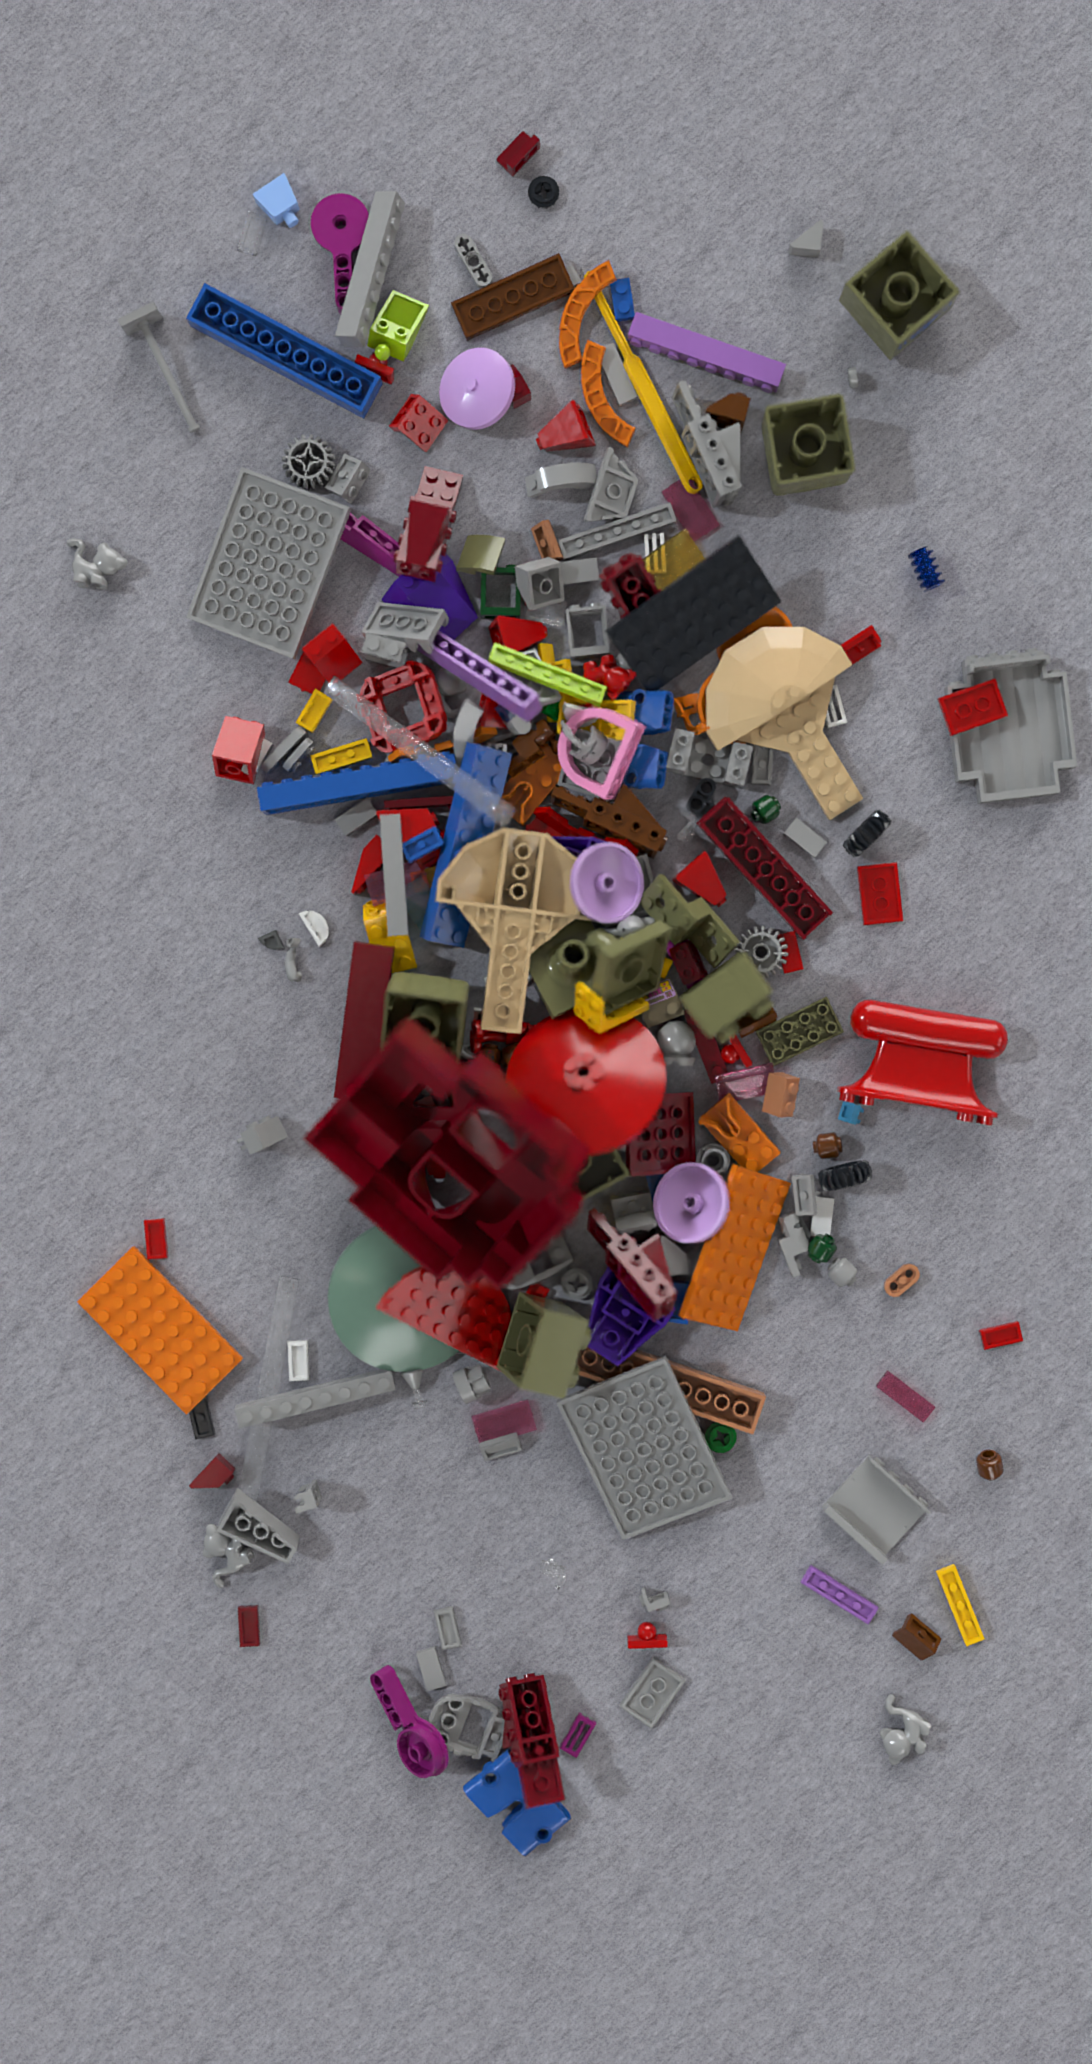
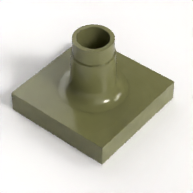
[528,919,597,1020]
[585,920,671,1015]

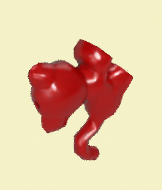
[578,655,637,708]

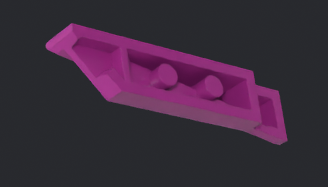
[340,512,402,577]

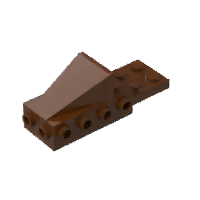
[550,784,668,859]

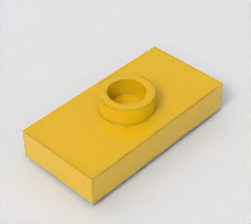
[295,689,333,733]

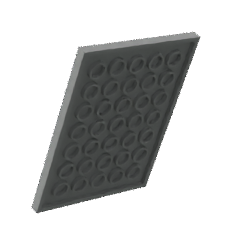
[186,467,351,660]
[556,1356,732,1540]

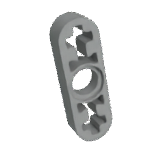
[455,234,492,289]
[261,726,307,774]

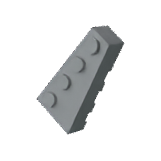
[217,1488,300,1564]

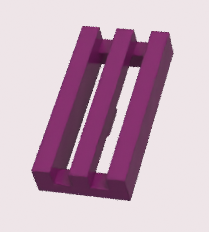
[560,1712,596,1758]

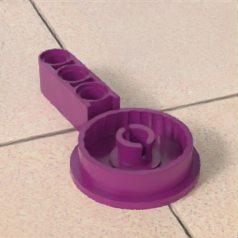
[311,193,369,315]
[370,1665,449,1778]

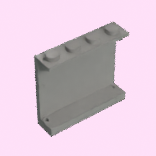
[821,1455,931,1565]

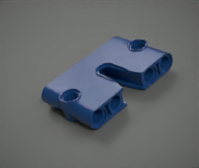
[614,689,674,790]
[463,1749,571,1856]

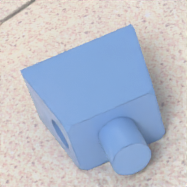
[253,173,300,228]

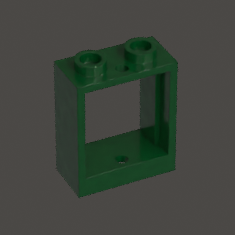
[480,565,521,619]

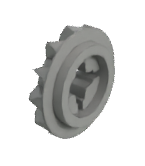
[561,1268,593,1300]

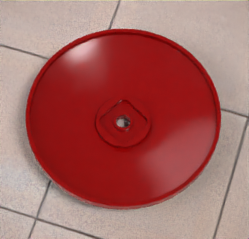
[506,1009,667,1156]

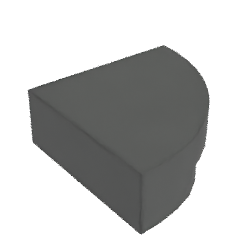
[258,930,284,950]

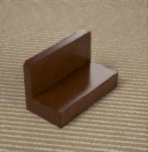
[892,1613,942,1661]

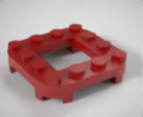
[358,661,447,754]

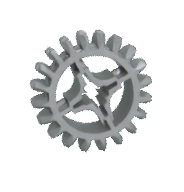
[282,434,335,489]

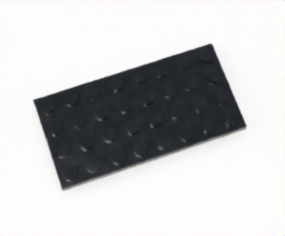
[605,535,782,691]

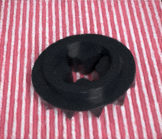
[528,176,559,209]

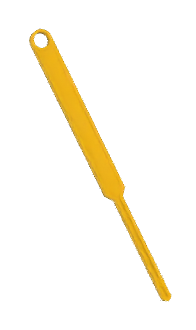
[584,271,703,494]

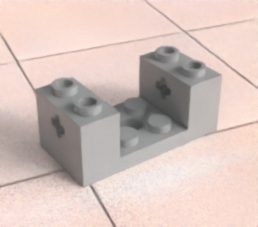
[666,728,753,789]

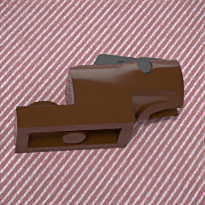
[508,718,555,777]

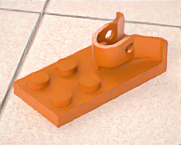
[499,744,562,827]
[698,1093,781,1172]

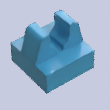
[838,1101,864,1125]

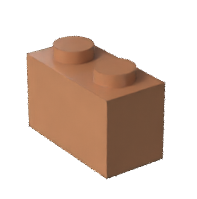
[762,1072,800,1117]

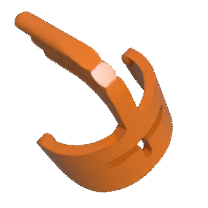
[673,693,710,735]

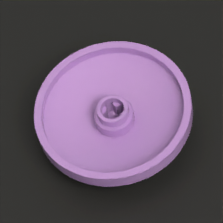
[439,348,515,430]
[570,843,644,923]
[653,1162,729,1244]

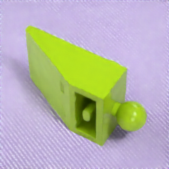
[367,290,429,362]

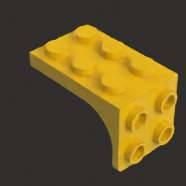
[557,695,636,741]
[363,899,417,973]
[574,982,649,1034]

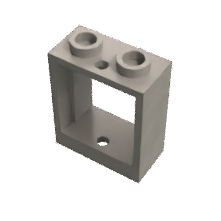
[566,603,610,660]

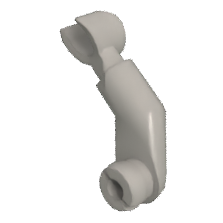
[284,938,302,982]

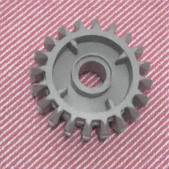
[734,926,788,979]

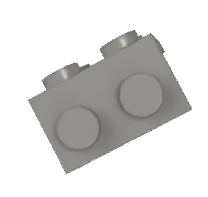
[610,1190,657,1234]

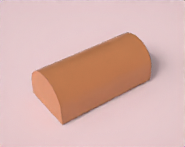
[531,520,563,561]

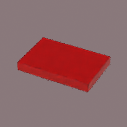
[937,678,1008,737]
[857,862,903,926]

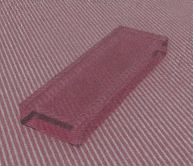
[875,1370,935,1423]

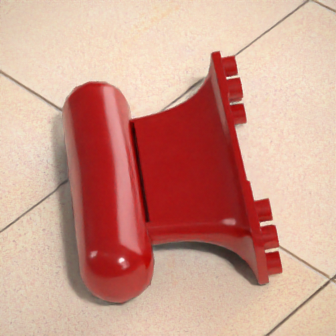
[837,1000,1008,1126]

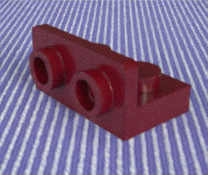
[669,940,708,985]

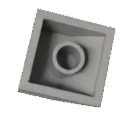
[515,557,564,610]
[659,1232,692,1275]

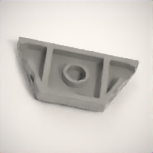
[583,447,639,522]

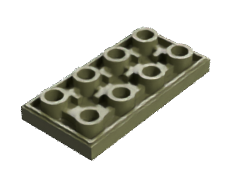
[755,997,844,1067]

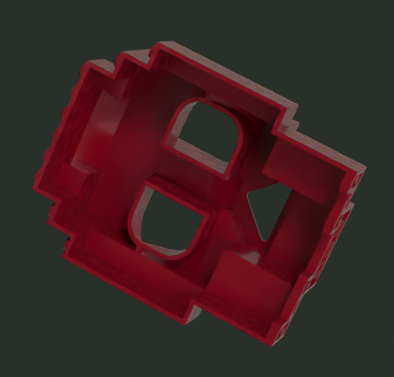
[303,1018,591,1290]

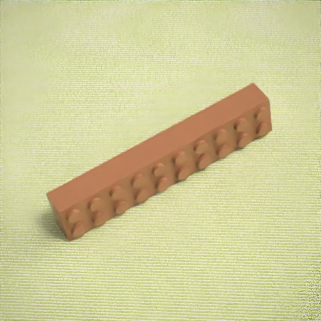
[576,1347,766,1434]

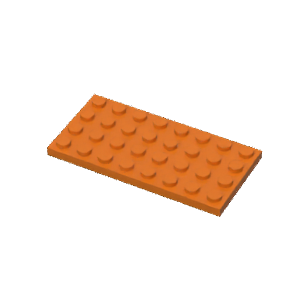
[678,1164,791,1331]
[77,1246,244,1415]

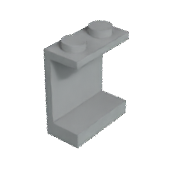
[361,632,409,668]

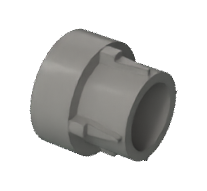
[696,1143,730,1176]
[453,1364,491,1404]

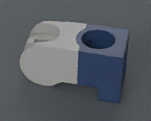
[494,704,531,735]

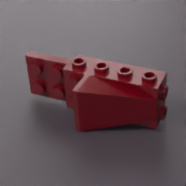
[393,466,463,582]
[599,553,661,619]
[587,1207,676,1322]
[498,1673,565,1809]

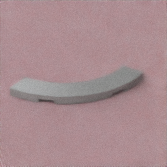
[453,698,483,770]

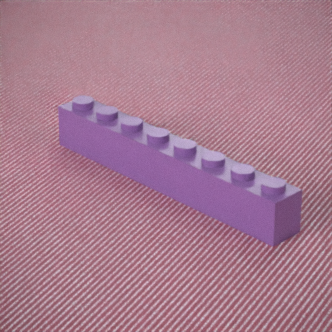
[627,312,786,393]
[417,631,542,722]

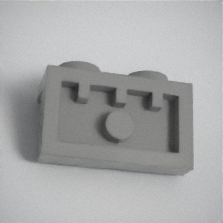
[325,453,371,504]

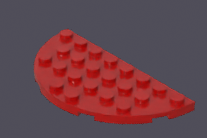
[376,1266,512,1372]

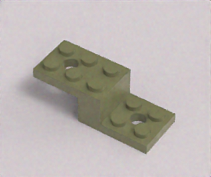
[640,874,740,968]

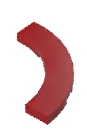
[533,807,639,857]

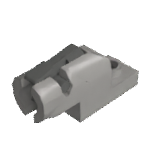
[777,1211,811,1278]

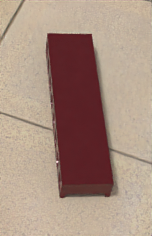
[696,796,833,940]
[334,940,395,1098]

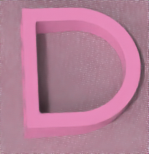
[558,708,646,800]

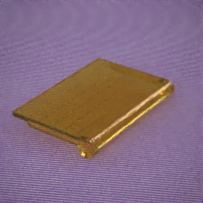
[643,528,705,590]

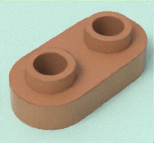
[884,1263,920,1297]

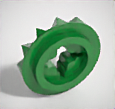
[705,1422,737,1453]

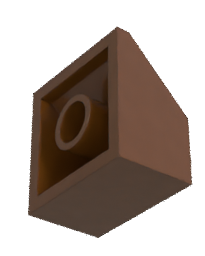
[705,392,751,433]

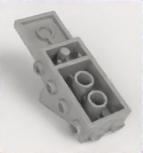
[671,380,742,508]

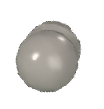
[656,1020,696,1066]

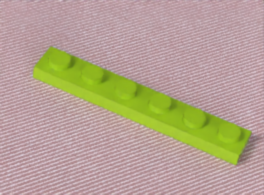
[487,643,607,707]

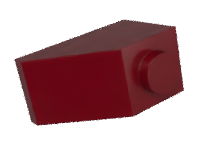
[510,364,531,409]
[189,1453,236,1489]

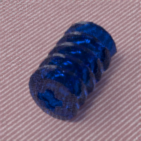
[908,546,945,592]

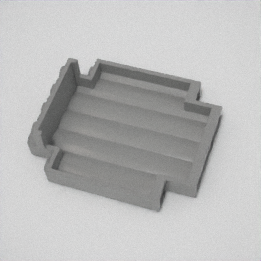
[944,648,1077,804]

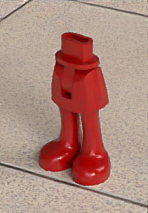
[470,1020,535,1053]

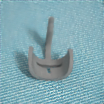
[560,720,608,765]

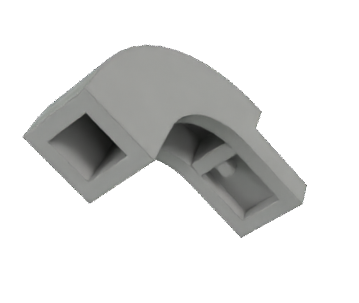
[525,463,597,498]

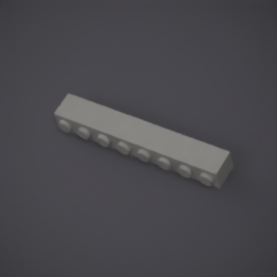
[335,191,405,347]
[235,1369,395,1429]

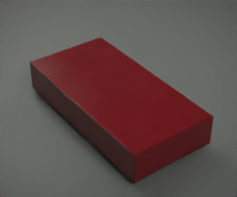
[238,1605,260,1647]

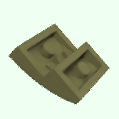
[456,535,505,575]

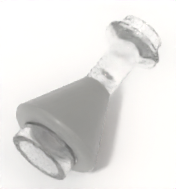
[400,1368,427,1409]

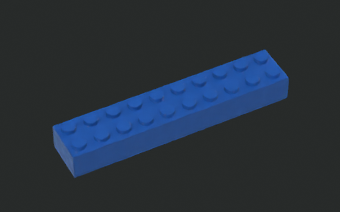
[186,283,382,419]
[419,742,512,948]
[257,751,459,815]

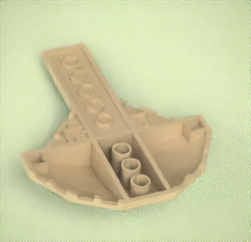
[705,627,863,820]
[435,828,593,1034]

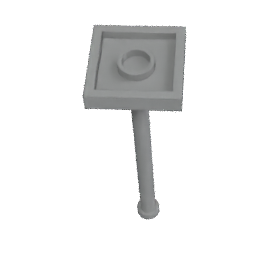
[118,302,200,433]

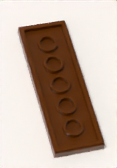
[451,253,575,341]

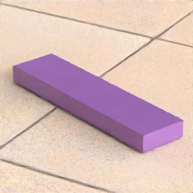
[801,1565,879,1625]

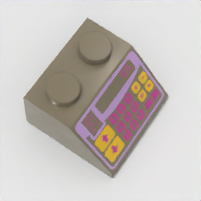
[641,977,684,1028]

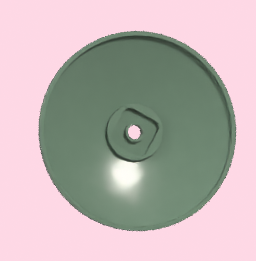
[328,1226,459,1372]

